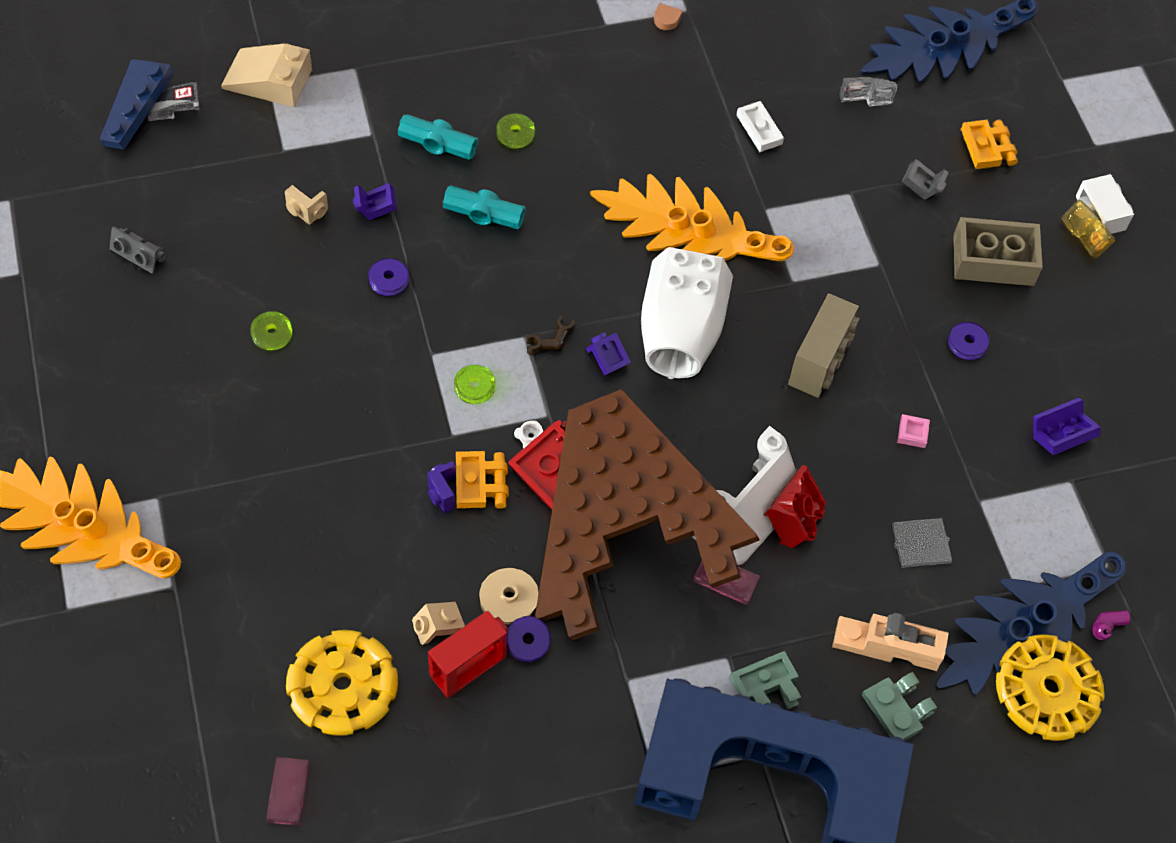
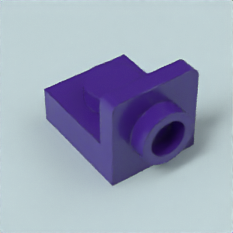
[586,332,631,375]

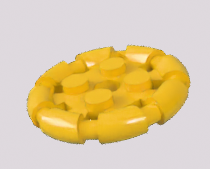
[286,630,398,736]
[996,634,1104,741]

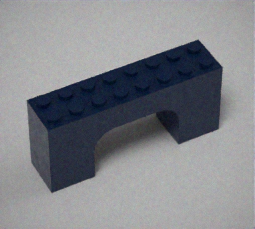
[634,678,913,843]

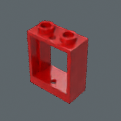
[428,610,508,699]

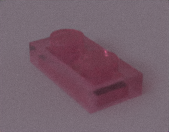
[693,561,760,605]
[266,757,309,825]

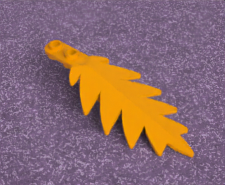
[590,174,795,261]
[0,457,181,579]

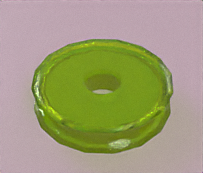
[496,113,535,148]
[250,311,292,350]
[454,365,495,404]

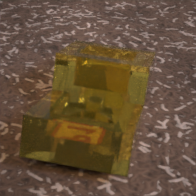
[1061,200,1115,258]

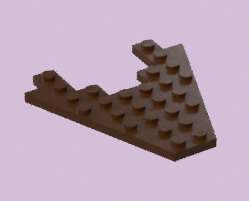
[535,389,760,640]

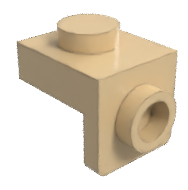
[285,185,328,225]
[412,602,465,645]

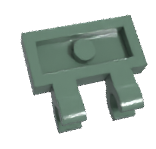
[729,651,801,710]
[862,672,937,741]

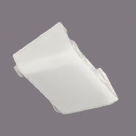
[692,426,797,565]

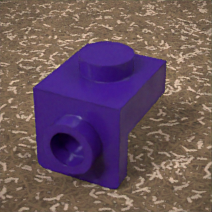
[353,183,397,220]
[427,461,456,513]

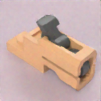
[832,613,949,671]

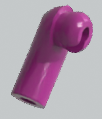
[1092,610,1130,640]

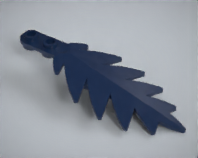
[861,0,1038,82]
[936,552,1126,695]

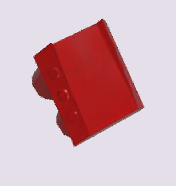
[764,465,826,548]

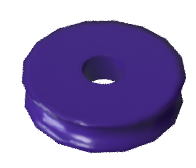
[369,258,409,296]
[948,322,990,360]
[507,616,551,662]

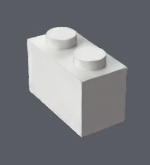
[1076,174,1134,234]

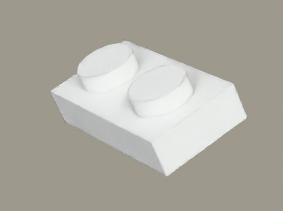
[737,101,784,152]

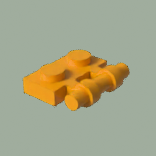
[961,120,1018,169]
[456,451,509,509]

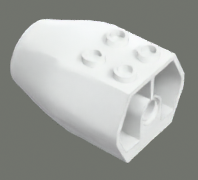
[641,247,733,379]

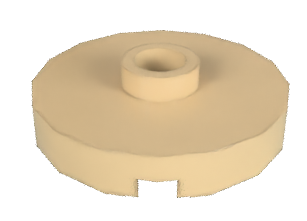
[479,568,539,625]

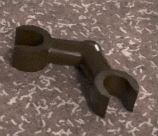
[526,315,575,355]

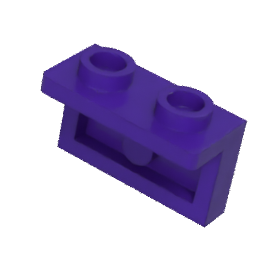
[1033,398,1101,455]

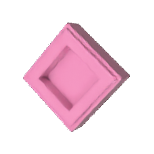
[897,414,930,448]

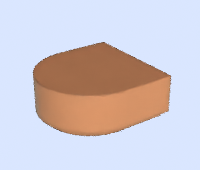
[654,3,683,30]

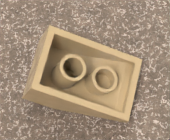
[221,44,312,107]

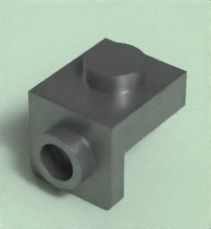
[902,159,949,200]

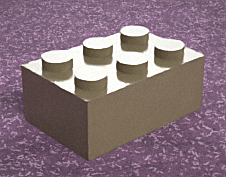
[953,217,1043,286]
[788,293,860,398]

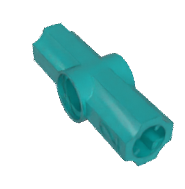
[398,114,478,160]
[443,185,526,229]

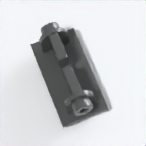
[109,226,166,274]

